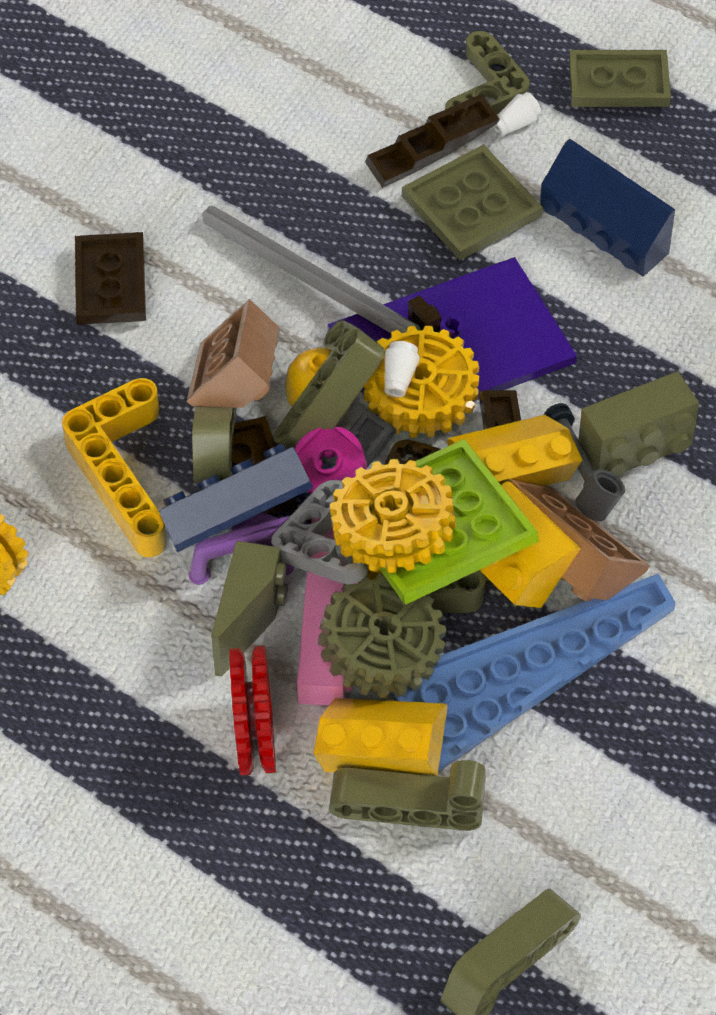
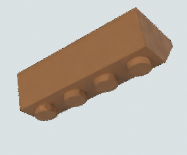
[187,299,279,408]
[508,479,650,601]

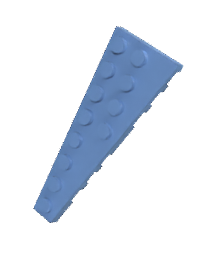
[390,573,676,772]

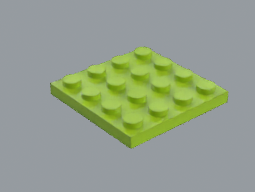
[380,439,539,605]

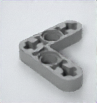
[271,480,368,585]

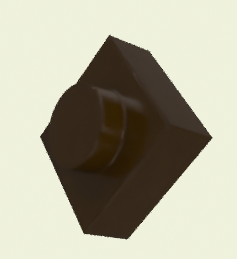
[408,295,442,333]

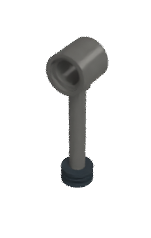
[543,403,625,521]

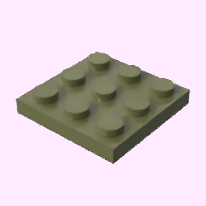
[401,144,543,260]

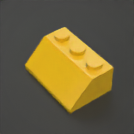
[447,415,582,485]
[480,481,581,608]
[313,698,448,776]

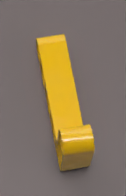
[62,378,167,557]

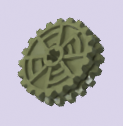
[318,574,446,698]

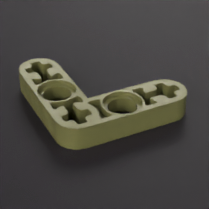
[445,31,530,114]

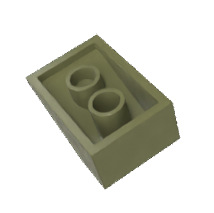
[211,541,288,676]

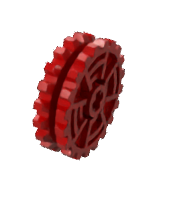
[229,646,276,776]

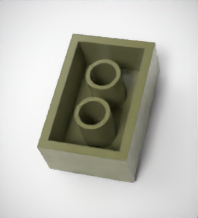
[578,371,699,477]

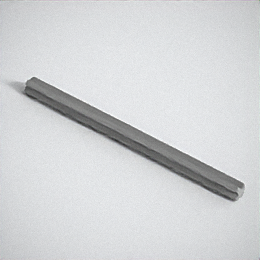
[202,206,420,333]

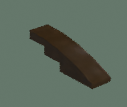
[365,94,500,188]

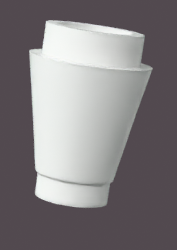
[493,92,541,137]
[384,341,420,397]

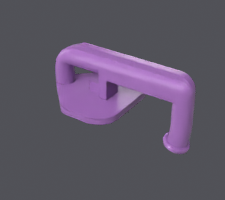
[189,513,310,585]

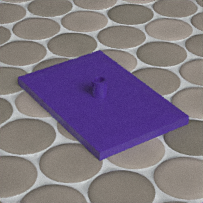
[327,257,577,426]

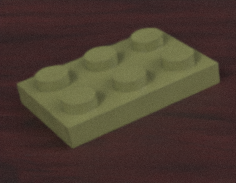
[569,50,671,107]

